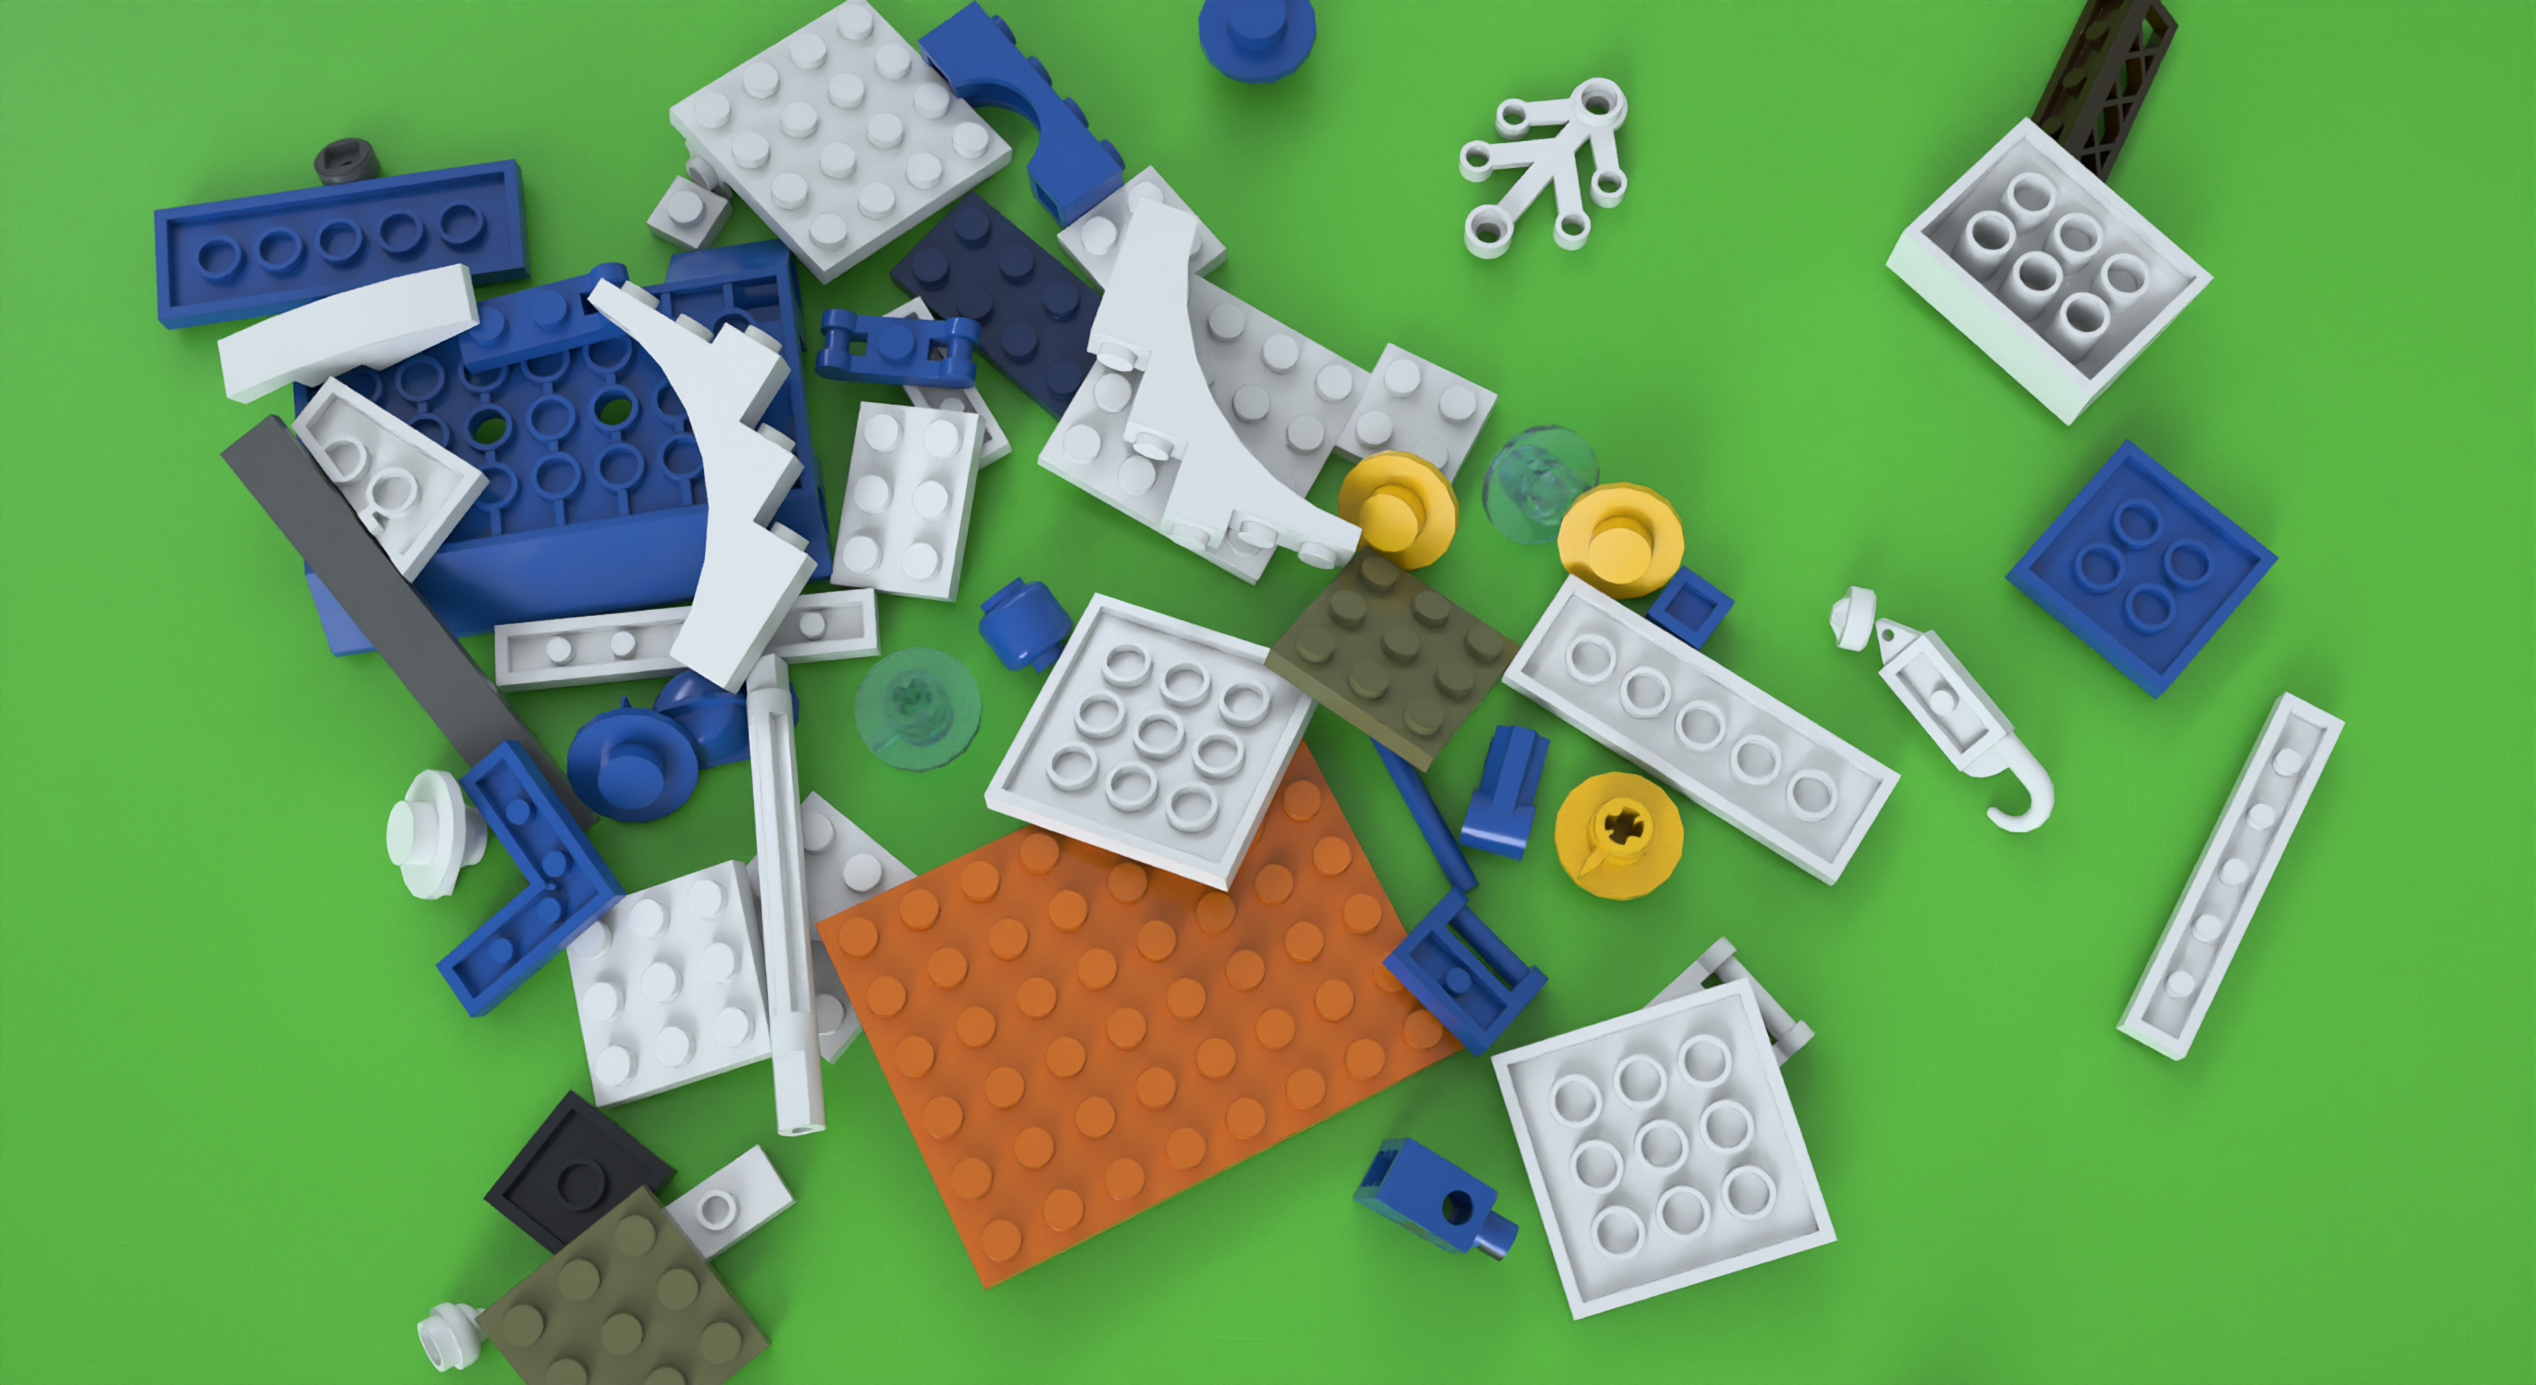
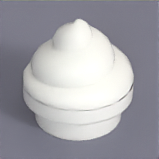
[417,1302,488,1372]

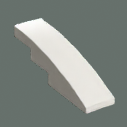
[217,263,480,404]

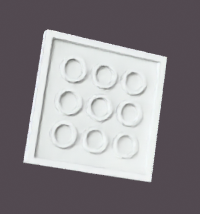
[669,0,1012,285]
[1037,270,1372,587]
[984,592,1319,892]
[1490,976,1837,1320]

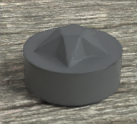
[314,138,381,186]

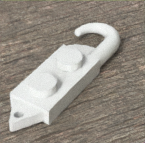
[1875,618,2055,832]

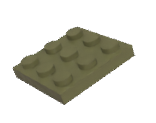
[1264,545,1521,773]
[474,1183,772,1385]

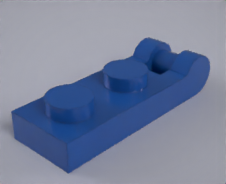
[458,262,630,374]

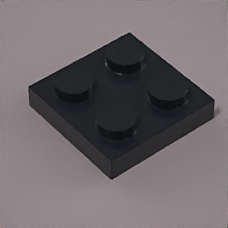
[483,1089,679,1255]

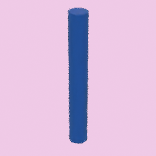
[1369,736,1480,895]

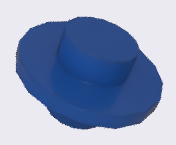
[1198,0,1316,84]
[567,695,699,823]

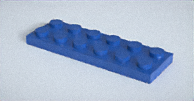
[154,159,531,330]

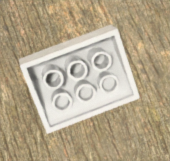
[1886,117,2214,427]

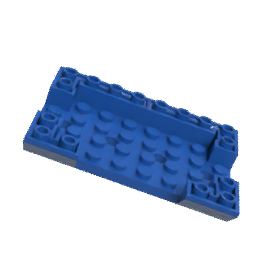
[293,238,833,657]

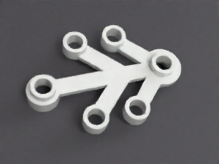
[1458,77,1628,259]

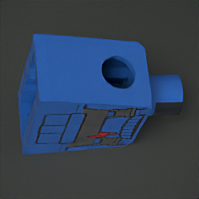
[1352,1137,1519,1261]

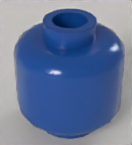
[978,577,1073,674]

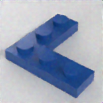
[436,740,627,1018]

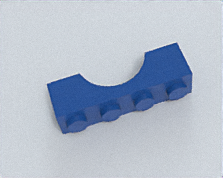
[918,1,1125,230]

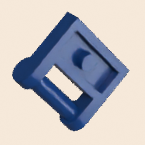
[1381,886,1549,1057]

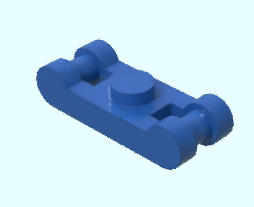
[815,309,982,389]

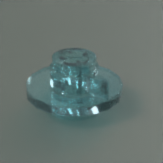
[1482,424,1600,545]
[854,647,983,773]

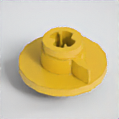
[1338,450,1459,571]
[1557,482,1685,600]
[1553,771,1684,901]

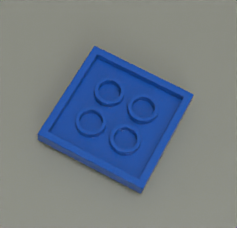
[2005,439,2279,700]

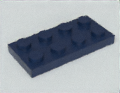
[889,190,1103,422]

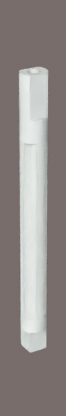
[746,653,826,1137]

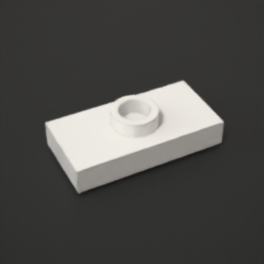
[665,1144,797,1262]

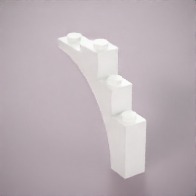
[1087,195,1362,569]
[588,278,818,695]

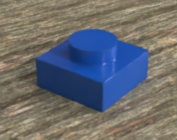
[1645,565,1735,651]

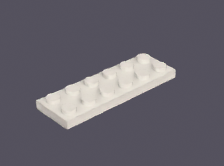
[1501,573,1901,887]

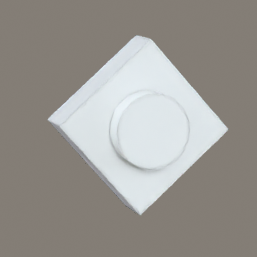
[646,175,734,252]

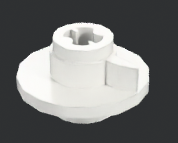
[386,769,488,900]

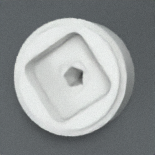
[1829,585,1877,652]

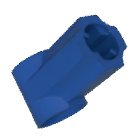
[1458,725,1550,862]

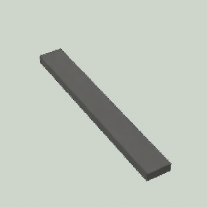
[220,414,602,833]

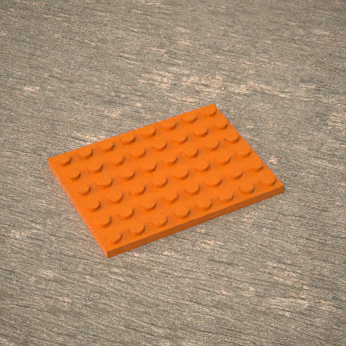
[815,737,1466,1291]

